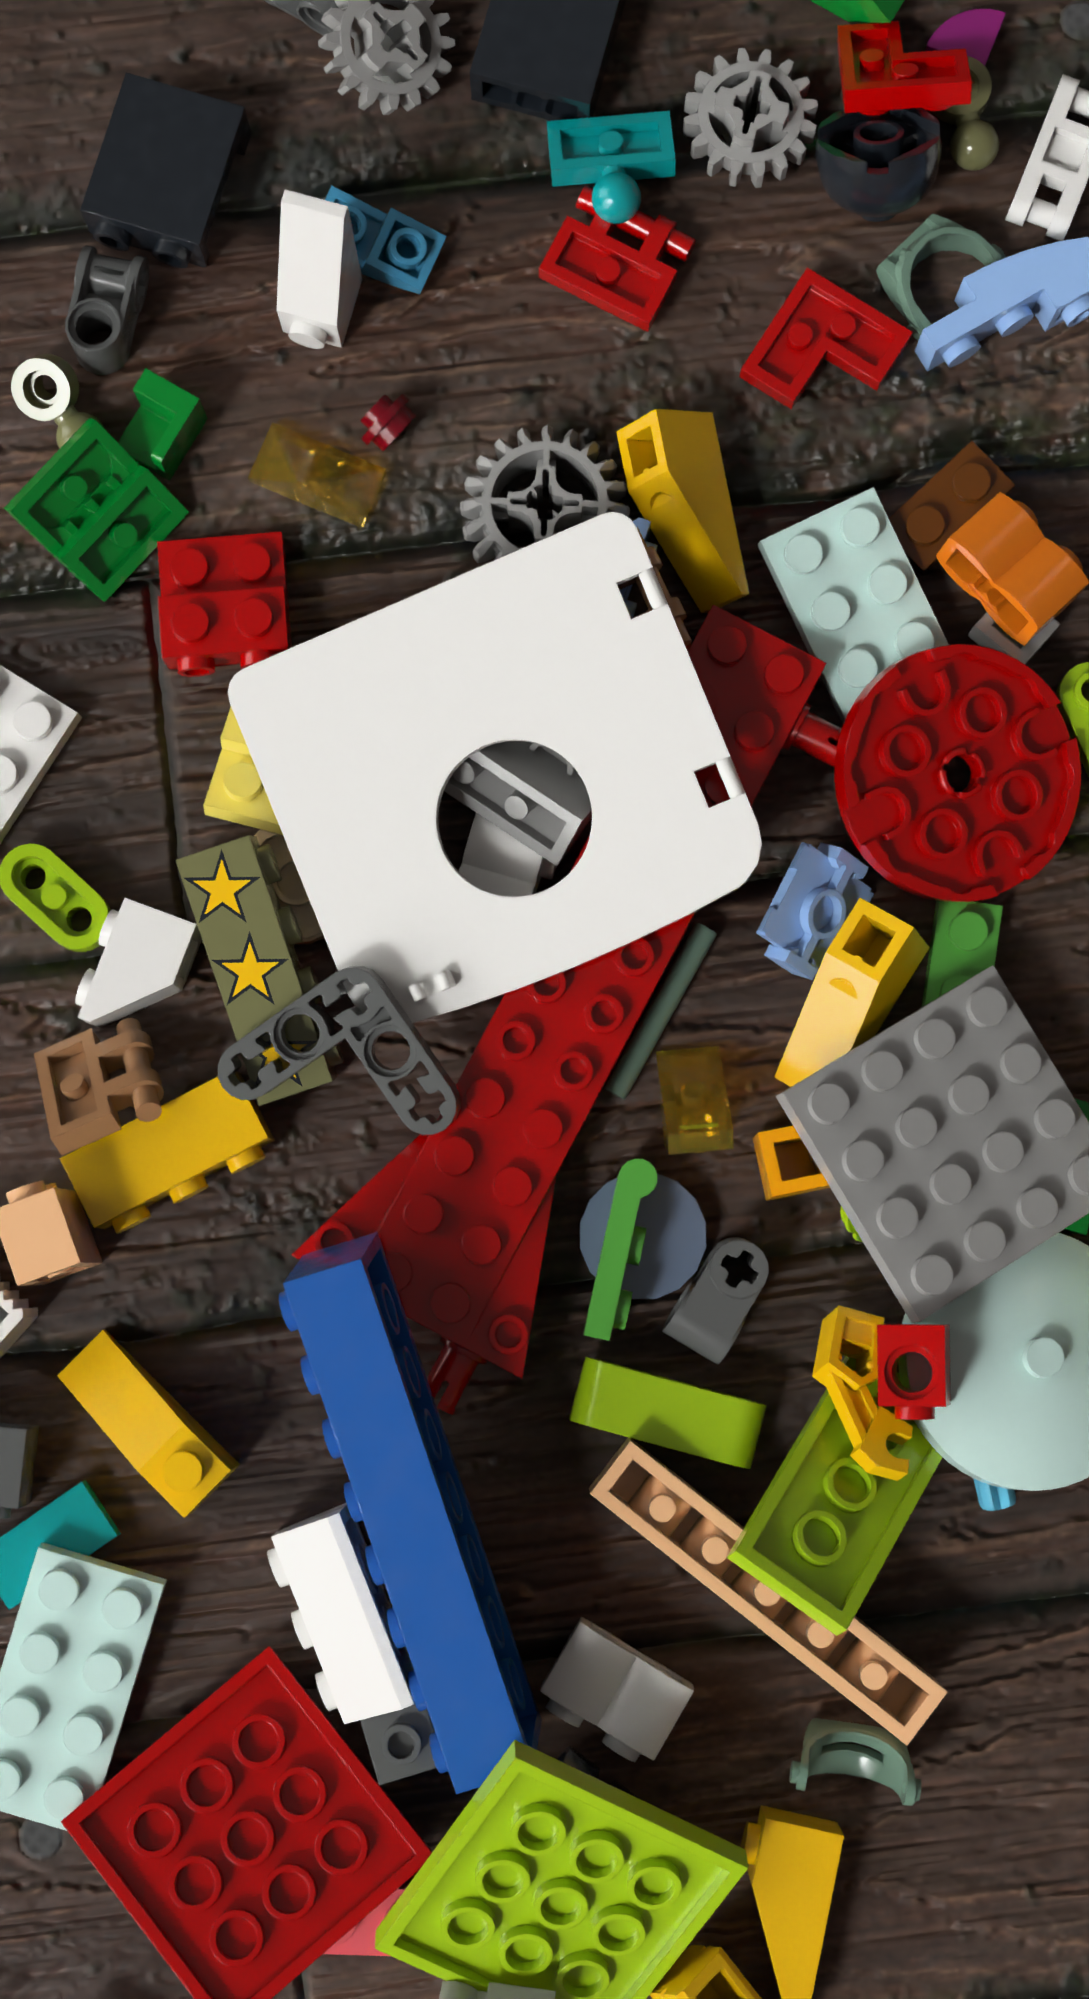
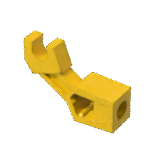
[812,1305,913,1481]

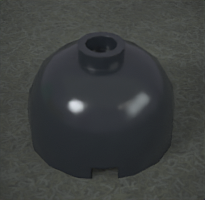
[816,108,942,222]

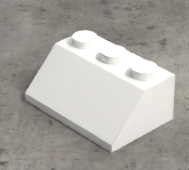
[267,1503,414,1724]

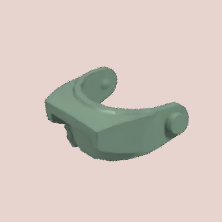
[876,213,1006,340]
[790,1718,921,1806]

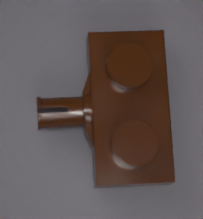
[889,441,1015,576]

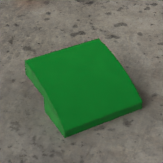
[4,418,189,602]

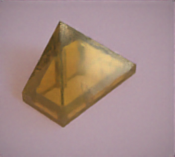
[248,422,387,528]

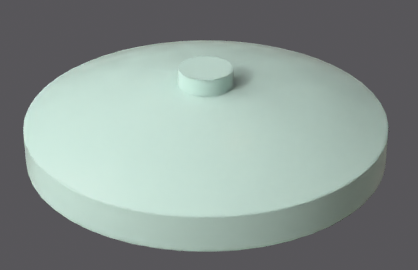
[899,1233,1089,1491]

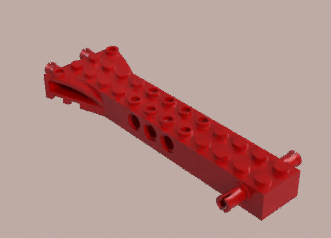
[291,605,842,1415]

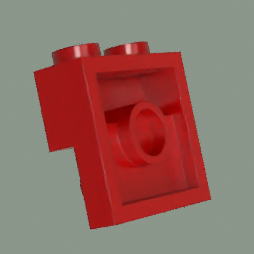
[157,531,292,677]

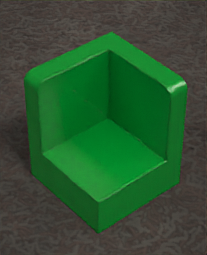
[118,368,208,481]

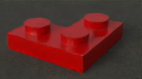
[837,21,972,116]
[739,267,913,410]

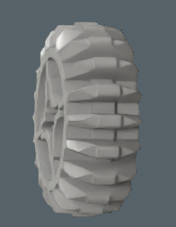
[460,424,630,563]

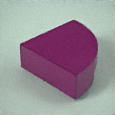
[925,9,1006,66]

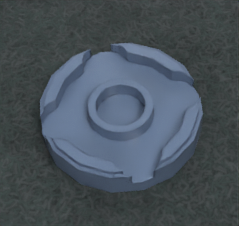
[580,1173,706,1299]

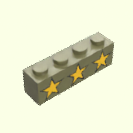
[175,835,344,1106]

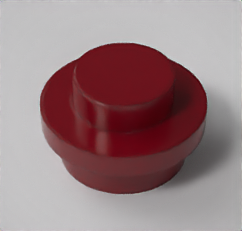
[360,394,417,452]

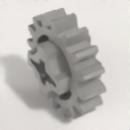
[318,0,455,115]
[683,48,818,188]

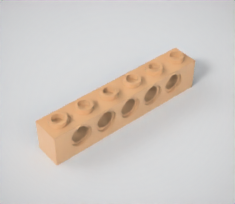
[589,1437,948,1746]

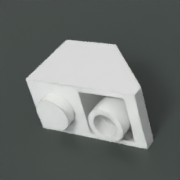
[75,897,202,1028]

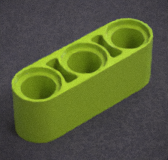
[569,1357,767,1469]

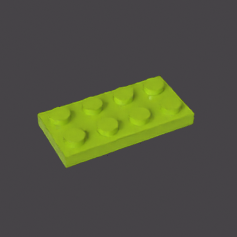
[727,1356,942,1636]

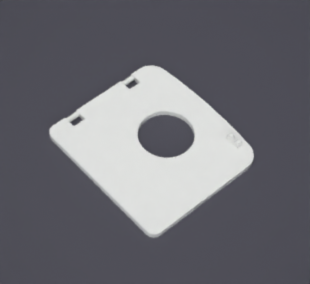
[228,512,762,1023]

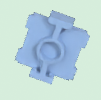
[756,842,874,980]

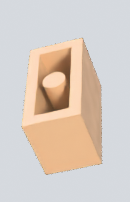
[0,1180,103,1286]

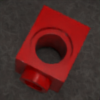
[877,1324,951,1420]

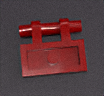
[539,184,696,332]

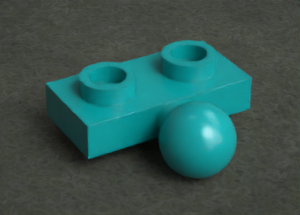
[547,111,676,224]

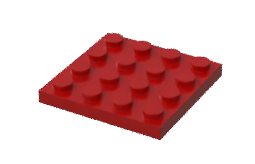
[61,1646,433,1999]

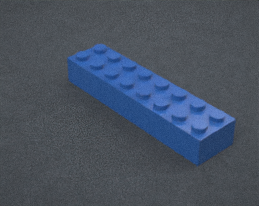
[279,1232,542,1794]

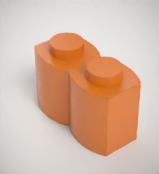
[936,492,1089,646]

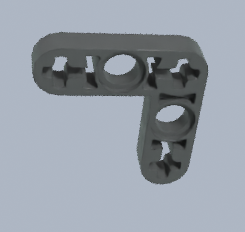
[218,966,461,1135]

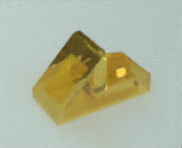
[656,1046,734,1155]

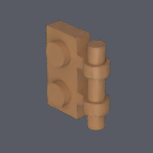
[34,1018,164,1155]

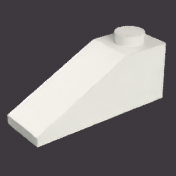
[277,189,362,349]

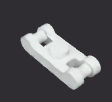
[1005,74,1089,241]

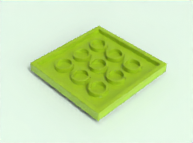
[375,1740,748,1999]

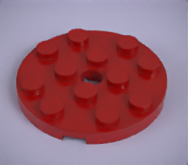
[834,644,1081,902]

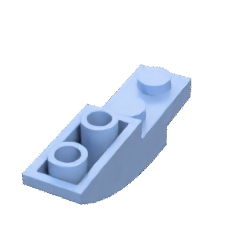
[915,237,1089,371]

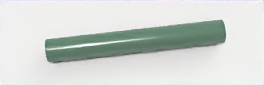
[603,922,717,1100]

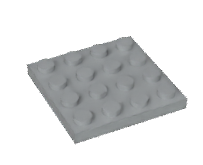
[776,965,1089,1323]

